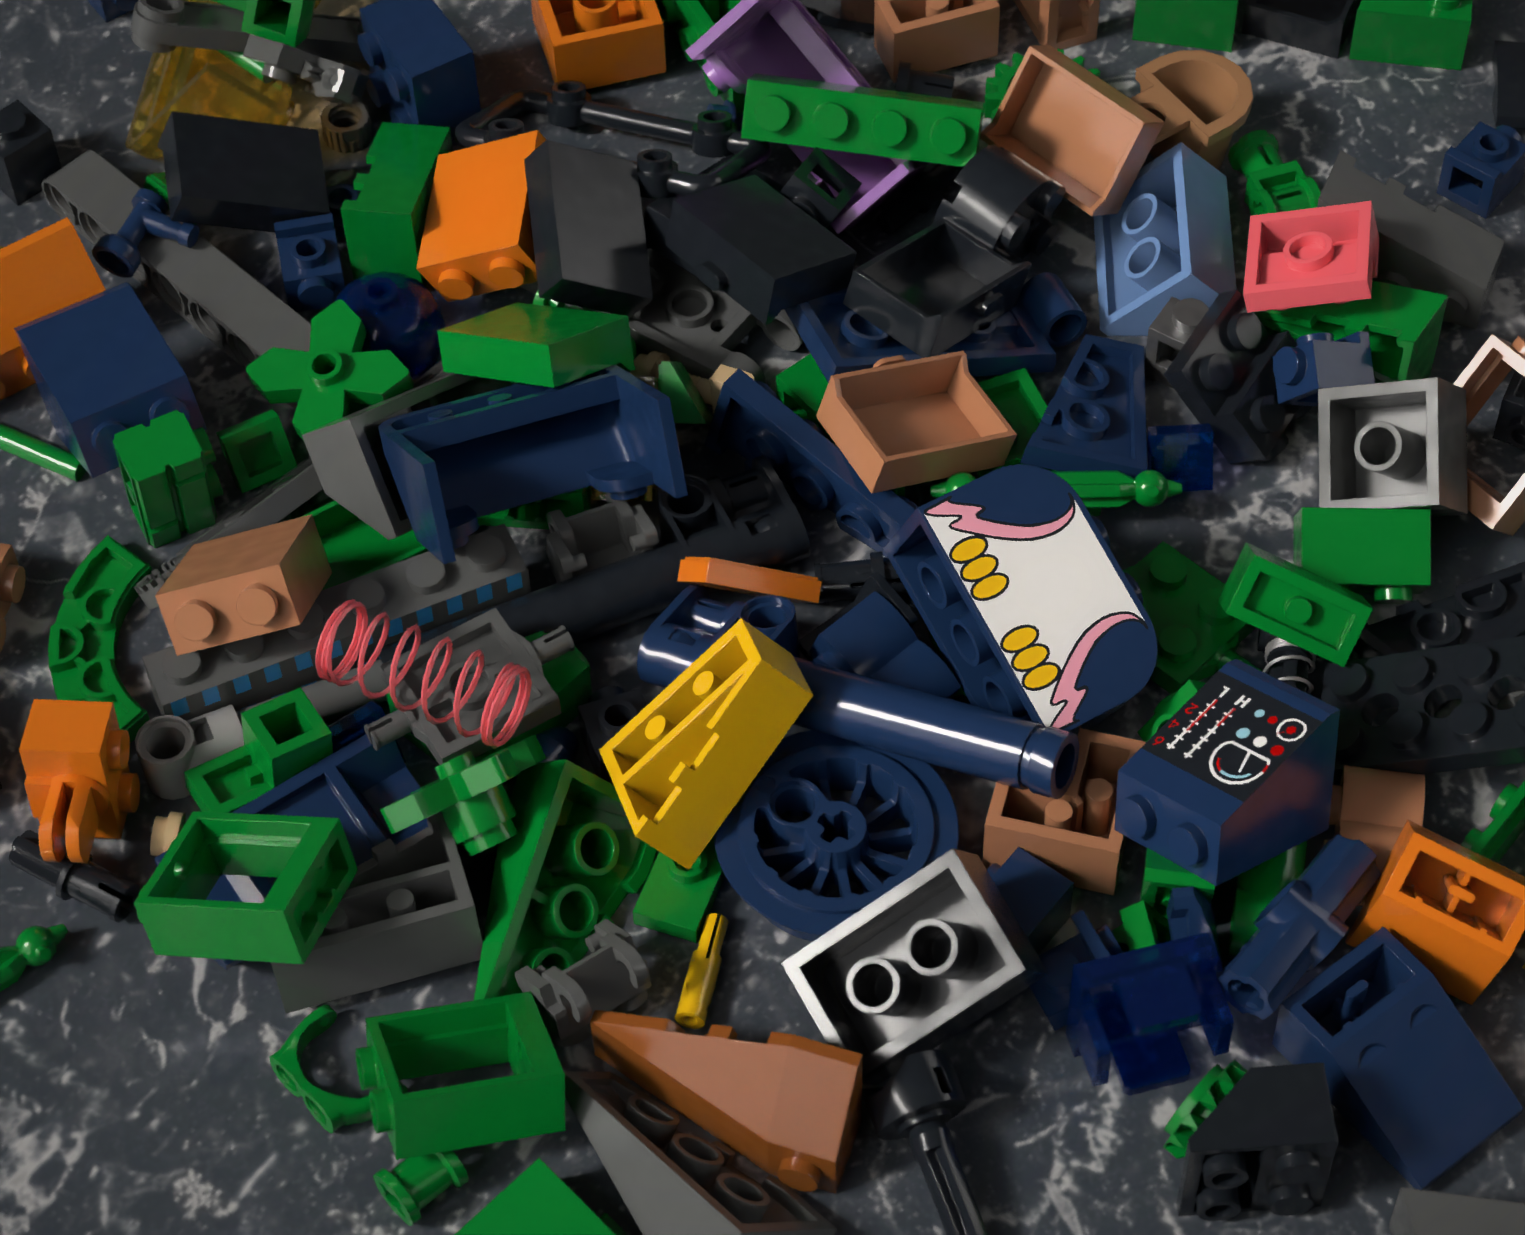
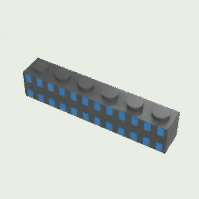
[142,524,531,721]

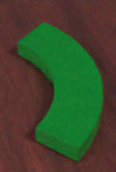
[48,535,152,743]

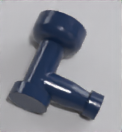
[92,188,199,278]

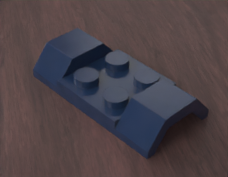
[154,734,428,970]

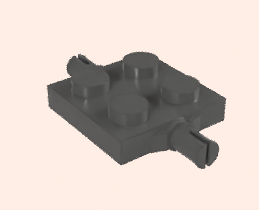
[364,607,575,765]

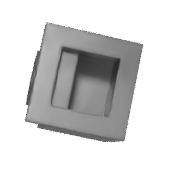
[1144,297,1209,388]

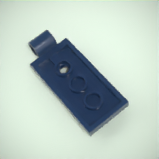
[784,273,1087,382]

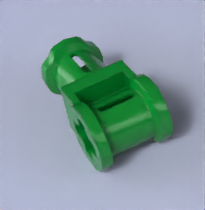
[1228,130,1321,216]

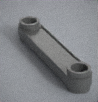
[131,0,370,71]

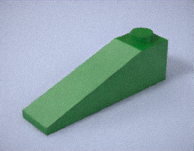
[474,759,657,1000]

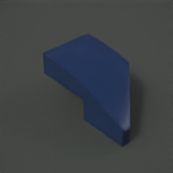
[1166,886,1225,998]

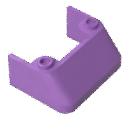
[685,0,931,234]

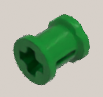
[373,1150,469,1226]

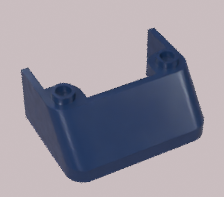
[378,365,688,564]

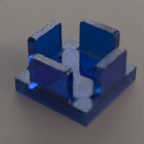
[1066,932,1234,1095]

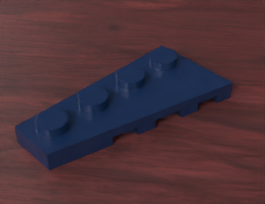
[704,368,918,557]

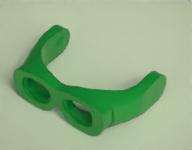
[270,1005,408,1133]

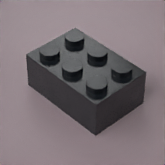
[781,848,1049,1085]

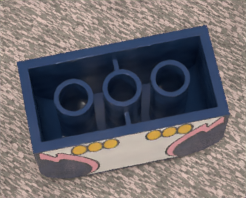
[883,464,1157,737]

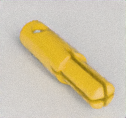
[675,913,729,1029]

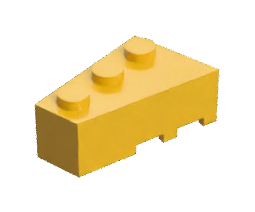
[599,618,813,870]

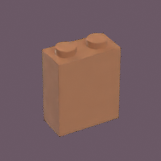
[155,514,332,656]

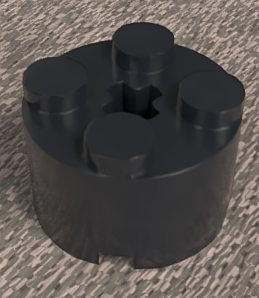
[933,144,1066,264]

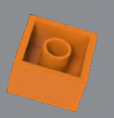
[531,0,666,89]

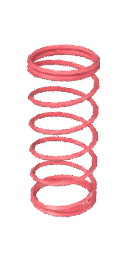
[315,599,532,749]

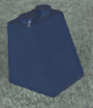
[14,282,207,478]

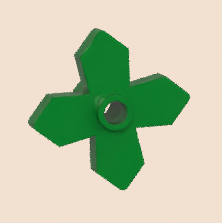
[246,300,414,441]
[380,734,546,857]

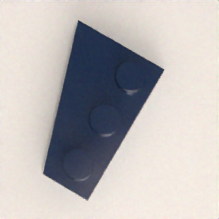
[1020,334,1147,478]

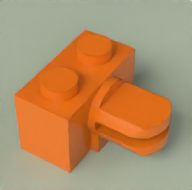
[19,699,140,864]

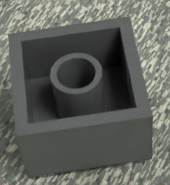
[1318,377,1468,517]

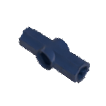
[1218,834,1382,1020]

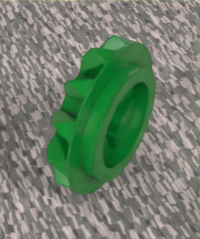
[1163,1060,1247,1159]

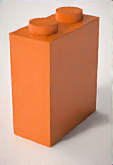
[416,130,546,302]

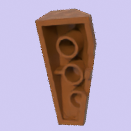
[590,1010,862,1194]

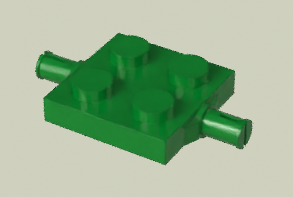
[1122,541,1263,694]

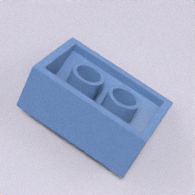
[1094,142,1237,336]

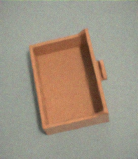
[980,45,1165,216]
[816,351,1017,494]

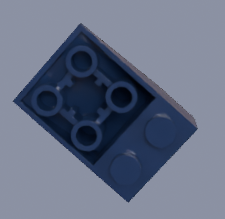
[1272,926,1523,1190]

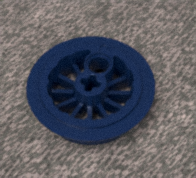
[714,730,959,942]

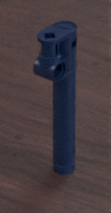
[637,585,1080,799]

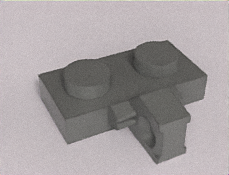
[243,34,369,104]

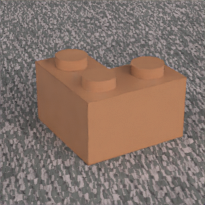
[874,0,1000,83]
[982,728,1146,896]

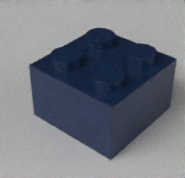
[358,0,481,146]

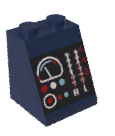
[1114,659,1340,886]

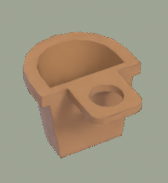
[1130,50,1253,170]

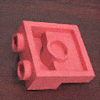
[1243,201,1379,313]

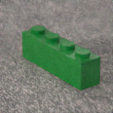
[741,73,985,167]

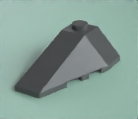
[302,373,518,540]
[564,1071,837,1235]

